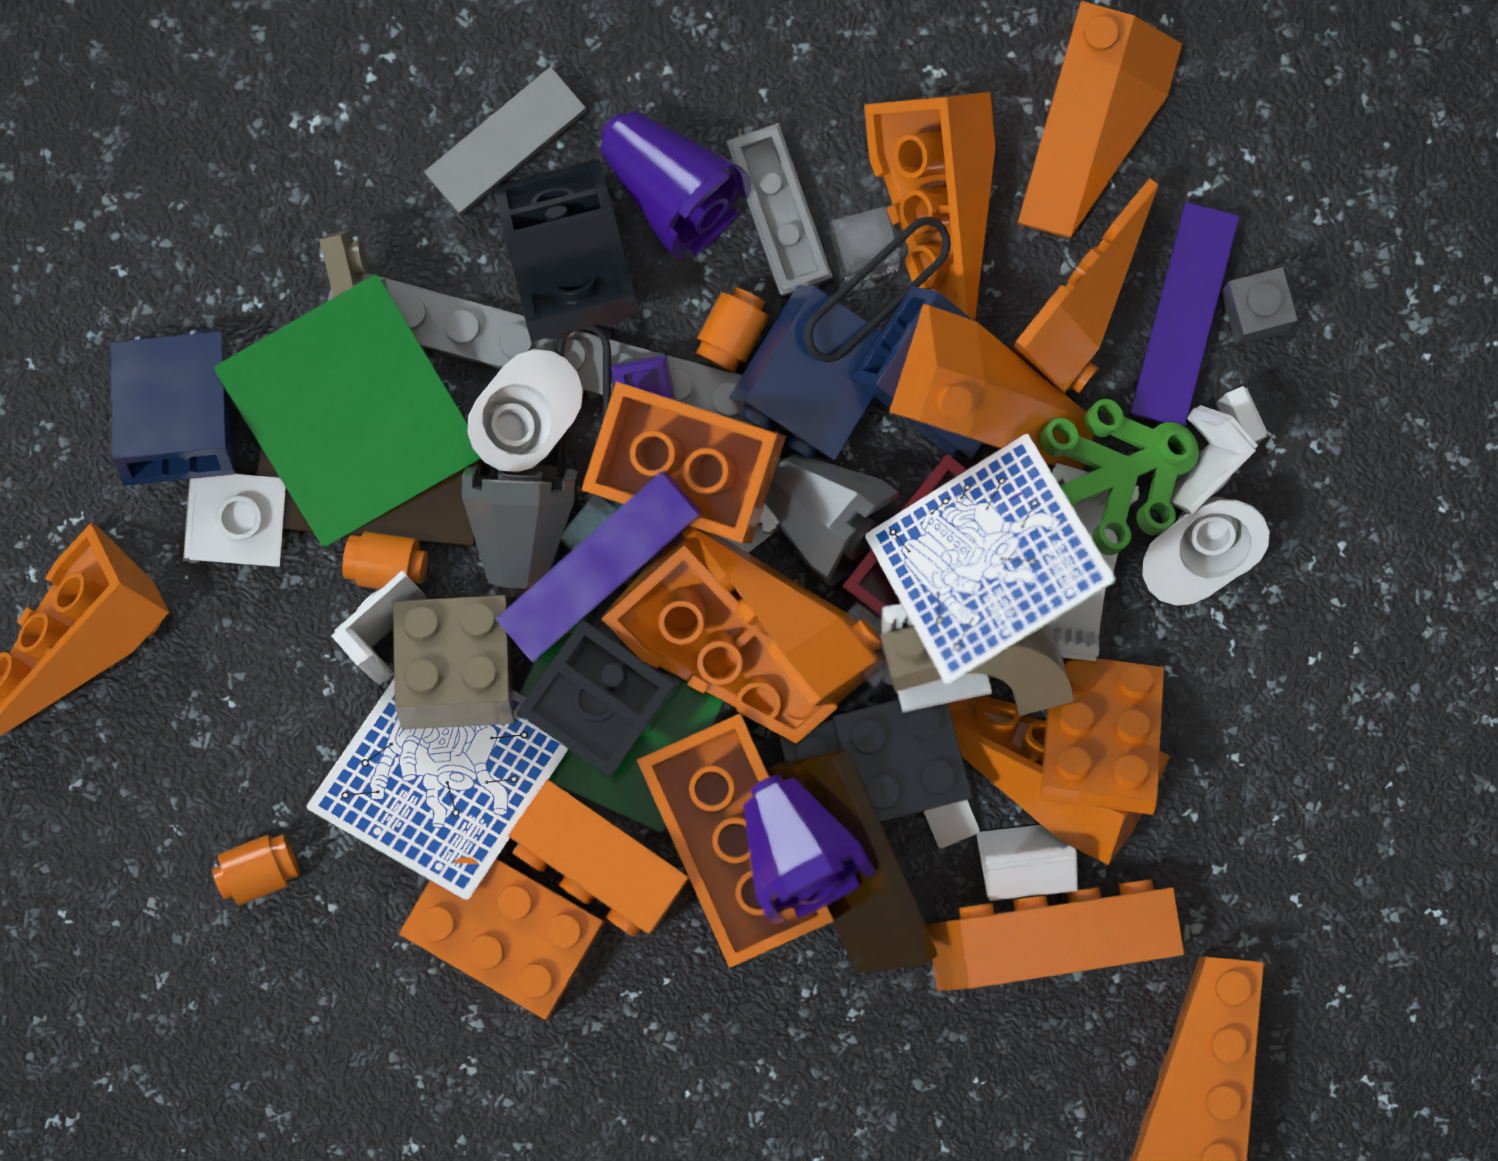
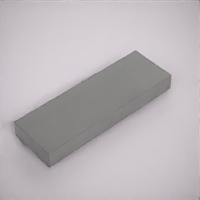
[424,67,587,216]
[727,123,833,298]

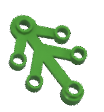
[1040,399,1199,555]

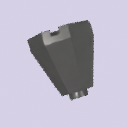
[765,453,902,591]
[462,463,578,597]

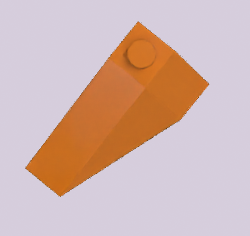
[1017,1,1182,239]
[864,92,996,320]
[1012,178,1158,394]
[889,304,1094,470]
[0,523,169,736]
[682,526,887,707]
[601,534,838,744]
[948,695,1170,865]

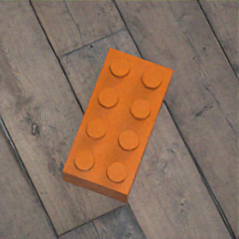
[637,714,833,968]

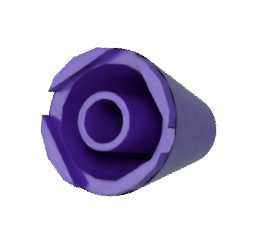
[600,111,752,259]

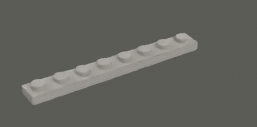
[328,273,751,425]

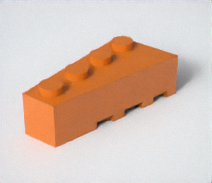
[927,879,1184,991]
[1129,956,1264,1161]

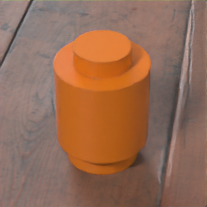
[695,287,770,374]
[342,531,428,589]
[212,834,300,906]

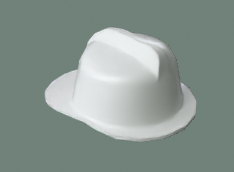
[467,349,583,473]
[1142,497,1270,605]

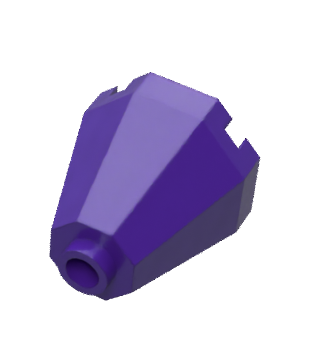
[744,775,876,924]

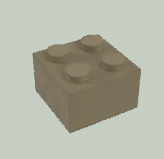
[393,595,514,729]

